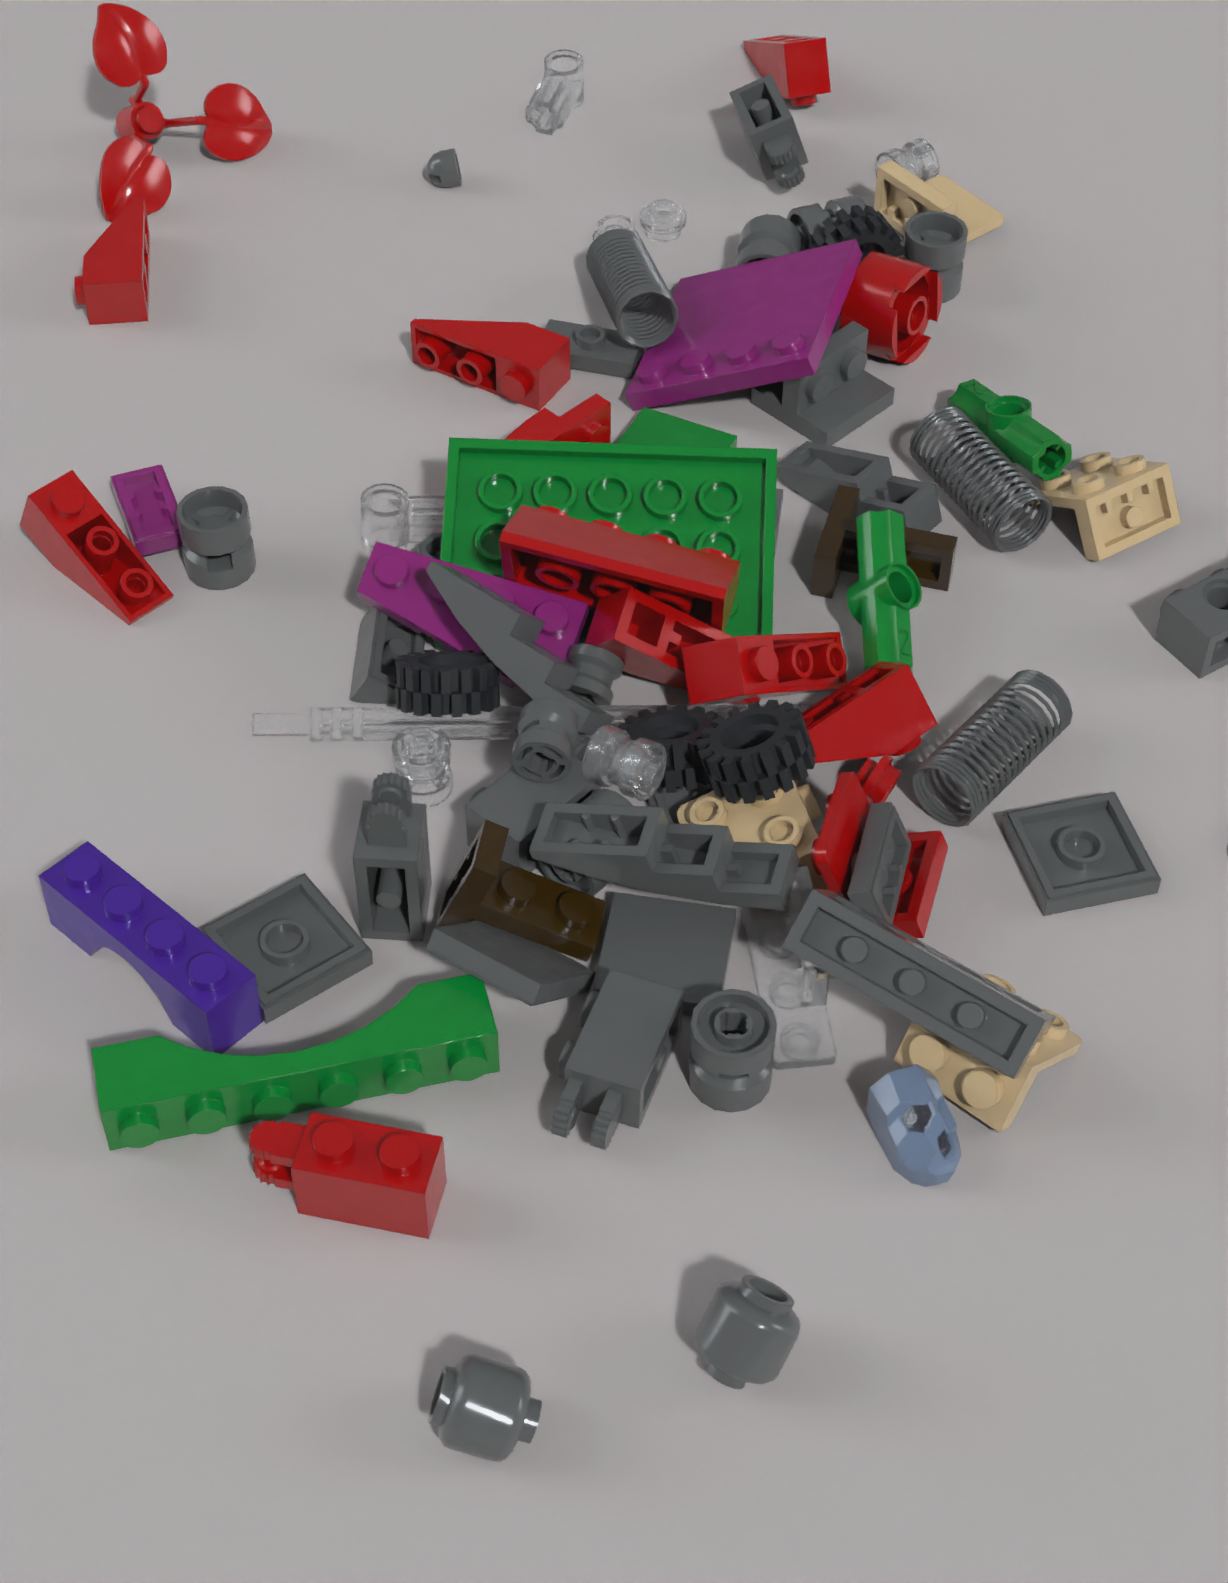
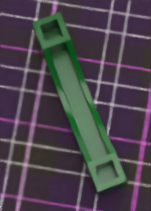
[91,974,500,1151]

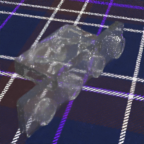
[739,866,837,1070]

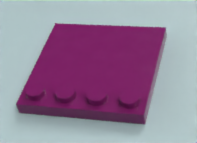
[625,239,863,411]

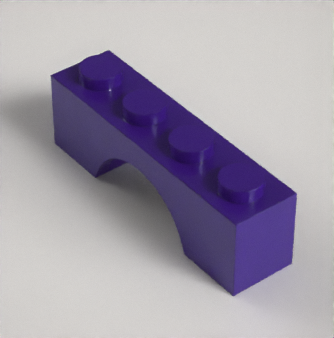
[39,841,263,1054]

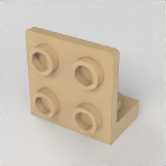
[874,160,1004,243]
[1030,452,1181,561]

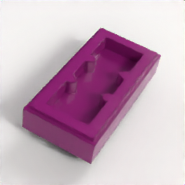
[110,465,183,556]

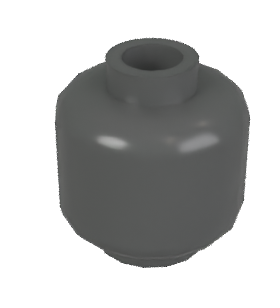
[694,1275,801,1389]
[428,1354,542,1462]

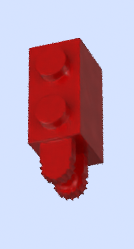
[248,1112,447,1239]

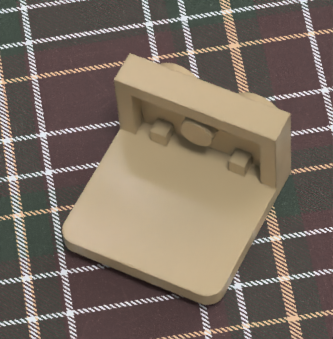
[677,780,828,889]
[893,974,1082,1132]

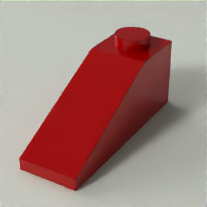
[743,35,831,106]
[74,196,150,325]
[585,586,761,708]
[802,661,938,763]

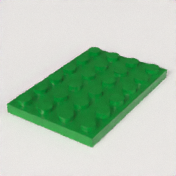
[434,437,777,649]

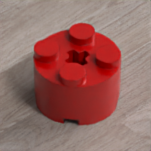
[838,251,942,364]

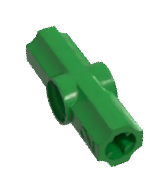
[948,379,1072,482]
[846,509,922,673]

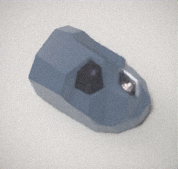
[866,1064,961,1187]

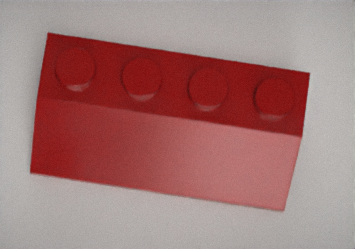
[499,505,741,632]

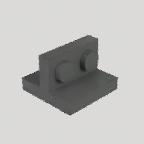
[751,321,895,446]

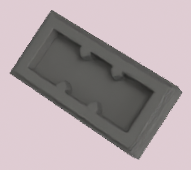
[545,319,644,379]
[847,802,912,924]

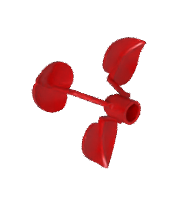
[92,3,273,222]

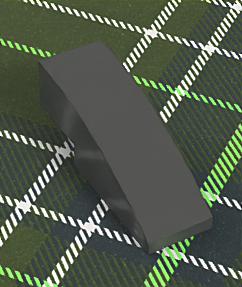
[777,441,942,531]

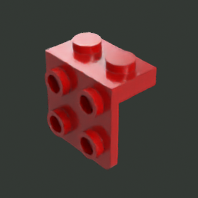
[811,772,948,938]

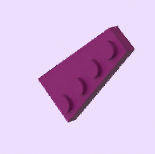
[357,541,589,691]

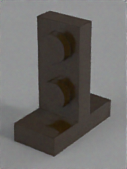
[811,485,958,599]
[434,820,606,962]

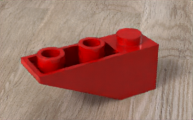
[410,319,570,411]
[20,470,174,625]
[682,632,847,705]

